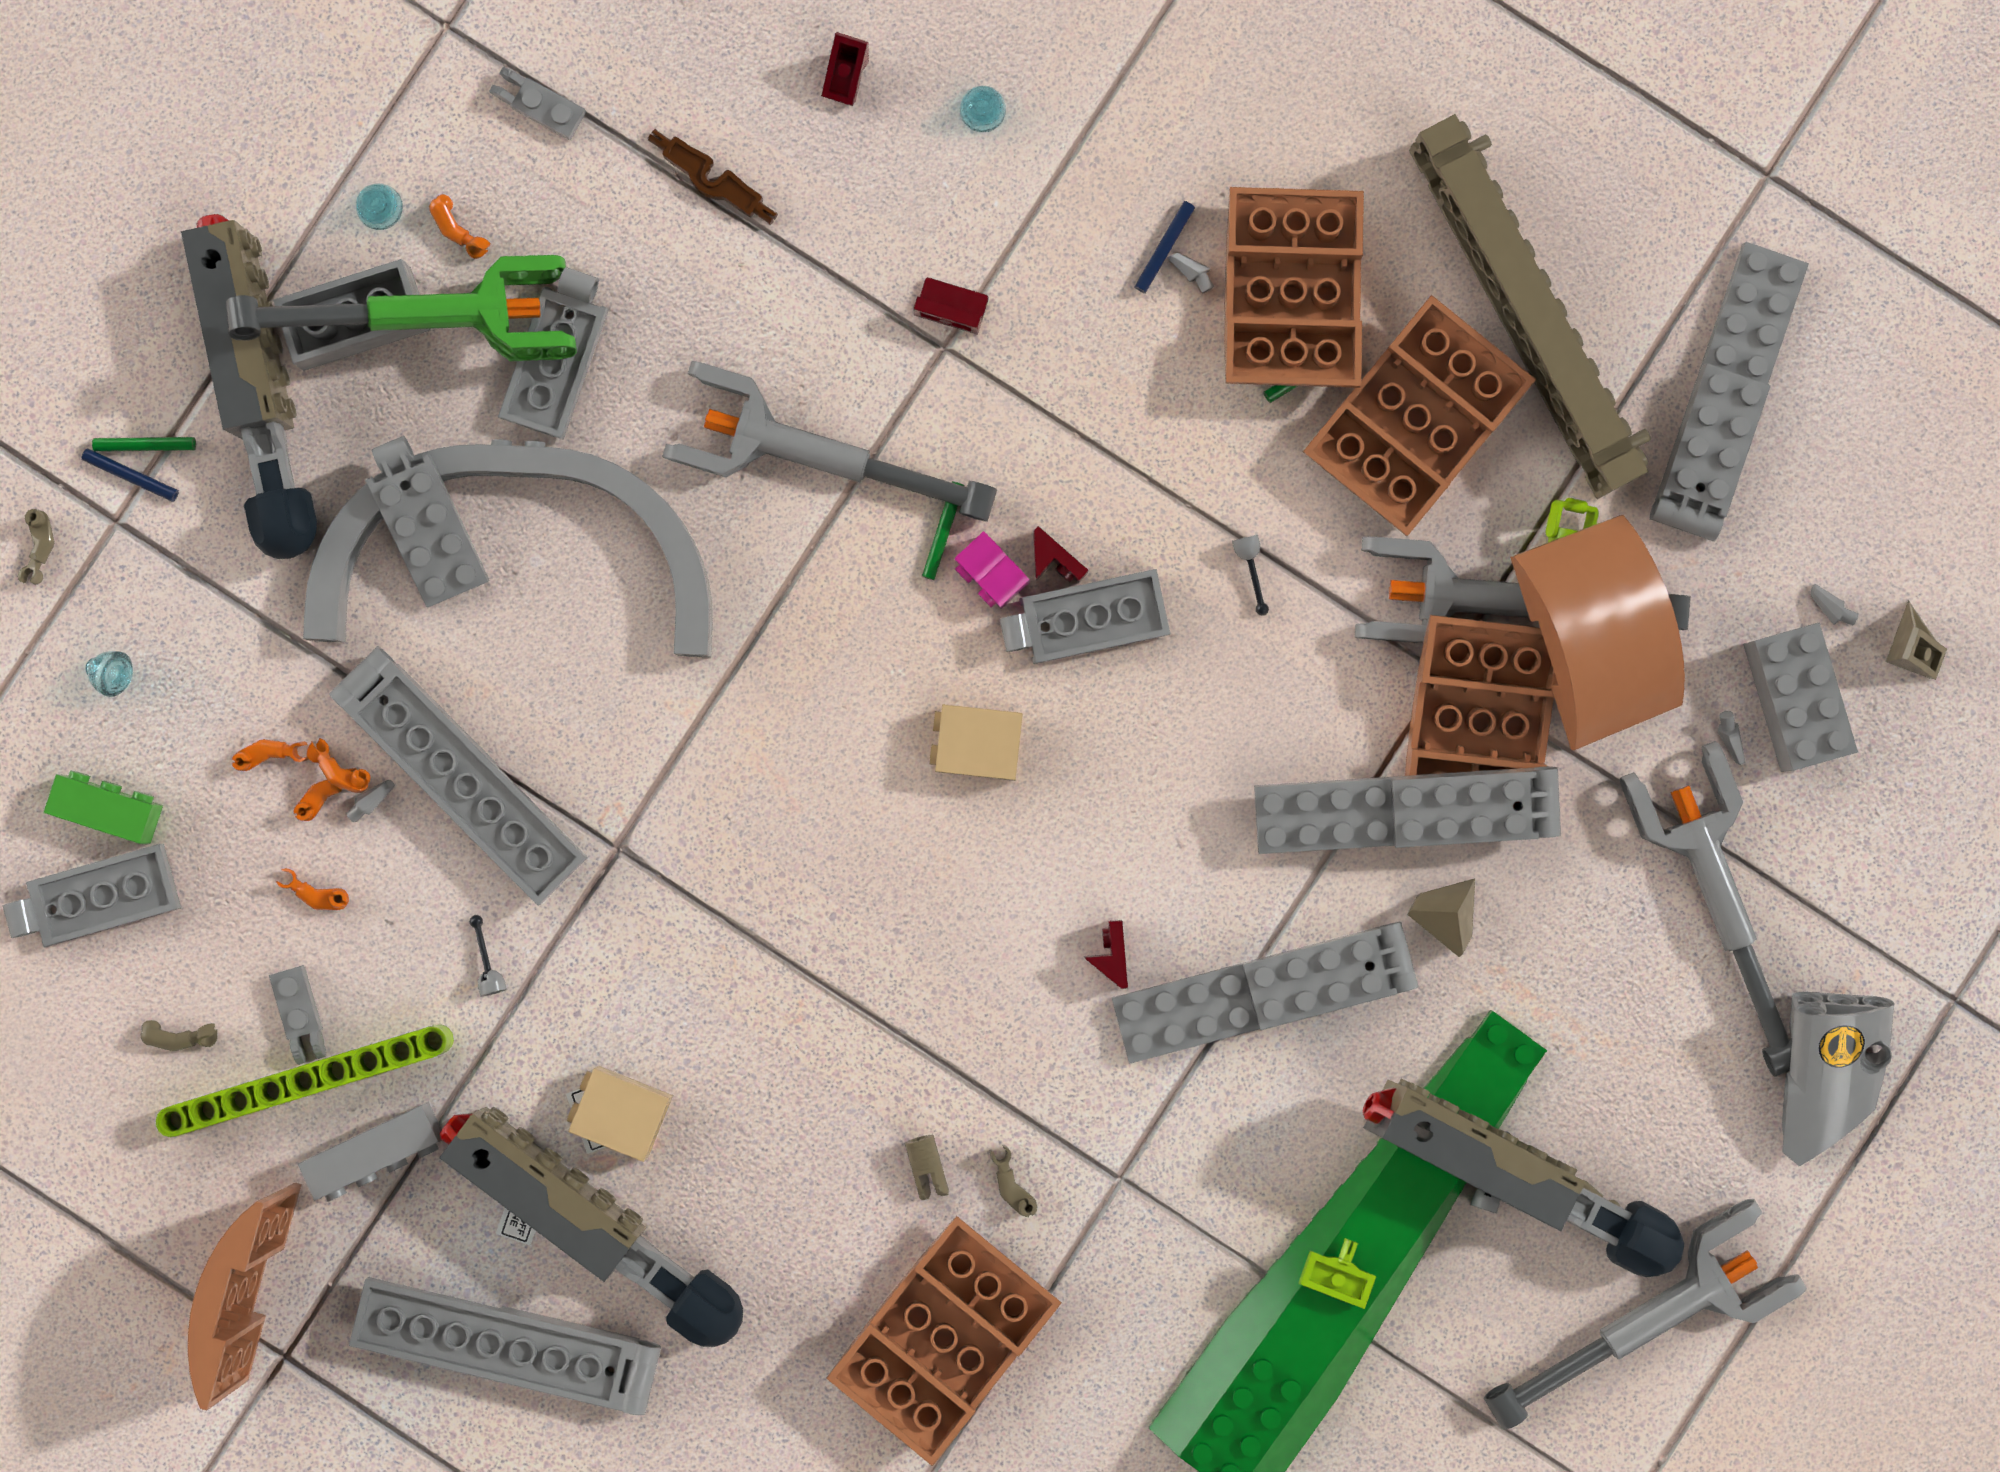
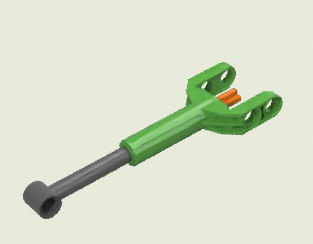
[226,255,577,361]

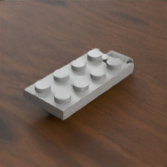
[498,267,609,440]
[365,436,489,608]
[999,569,1171,664]
[3,844,181,947]

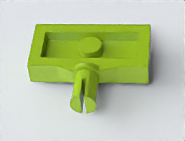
[1298,1238,1376,1309]

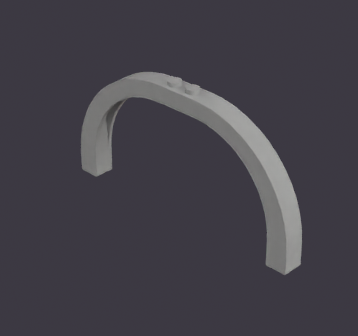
[303,439,713,657]

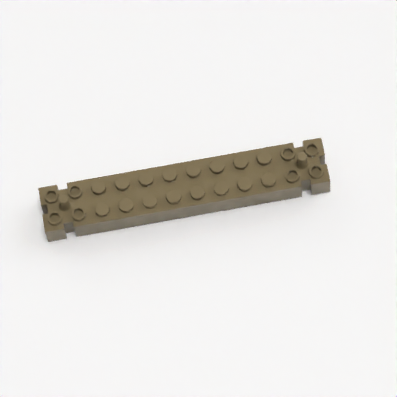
[1409,114,1651,499]

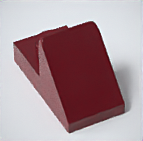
[821,32,869,106]
[1033,526,1089,583]
[1084,920,1128,989]

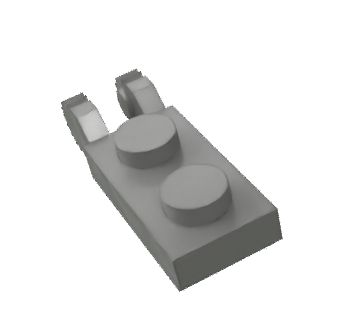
[489,67,586,140]
[269,965,326,1065]

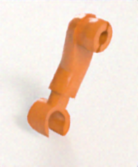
[429,194,491,259]
[307,738,371,793]
[232,739,309,771]
[294,768,356,821]
[276,868,349,910]

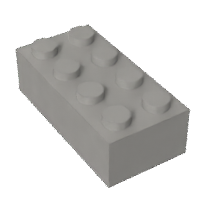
[273,259,431,371]
[1743,622,1858,772]

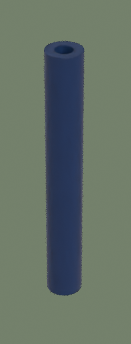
[1134,201,1195,294]
[82,448,179,502]

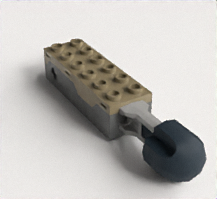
[181,214,317,559]
[1362,1078,1685,1277]
[439,1107,743,1347]

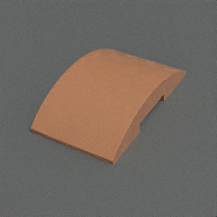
[1224,187,1364,388]
[1303,295,1536,537]
[1510,515,1685,750]
[1405,615,1558,808]
[188,1183,302,1411]
[826,1215,1062,1466]

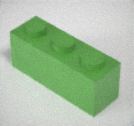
[43,770,163,844]

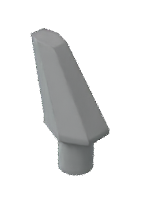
[1167,253,1214,293]
[1811,584,1858,626]
[1718,711,1745,765]
[346,780,395,822]

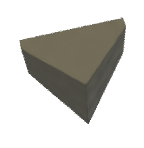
[1886,600,1947,680]
[1407,878,1475,957]

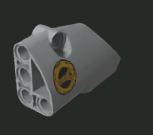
[1782,992,1894,1166]

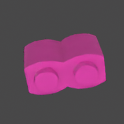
[954,531,1030,609]

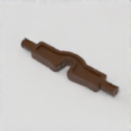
[648,129,778,225]

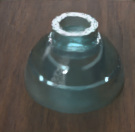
[960,85,1006,132]
[356,183,403,230]
[86,650,133,697]

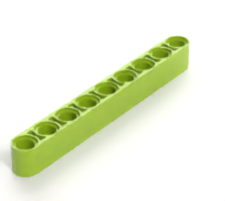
[156,1024,454,1137]

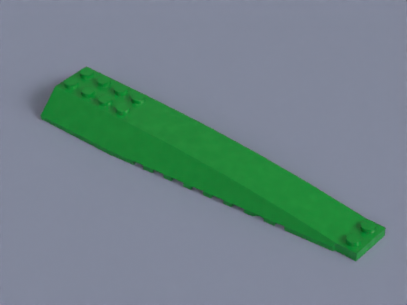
[1149,1010,1547,1472]

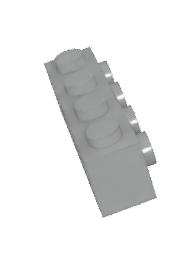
[298,1102,442,1202]

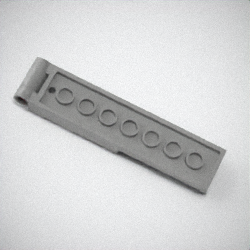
[1650,242,1809,541]
[329,646,588,906]
[1254,766,1561,854]
[1112,922,1419,1064]
[349,1277,661,1415]

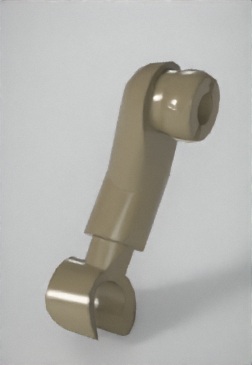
[17,509,55,585]
[140,1020,217,1051]
[990,1145,1038,1217]

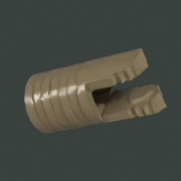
[904,1134,949,1200]

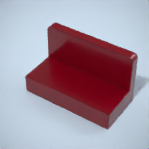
[913,277,989,335]

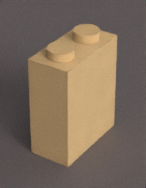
[929,704,1023,781]
[567,1066,673,1162]

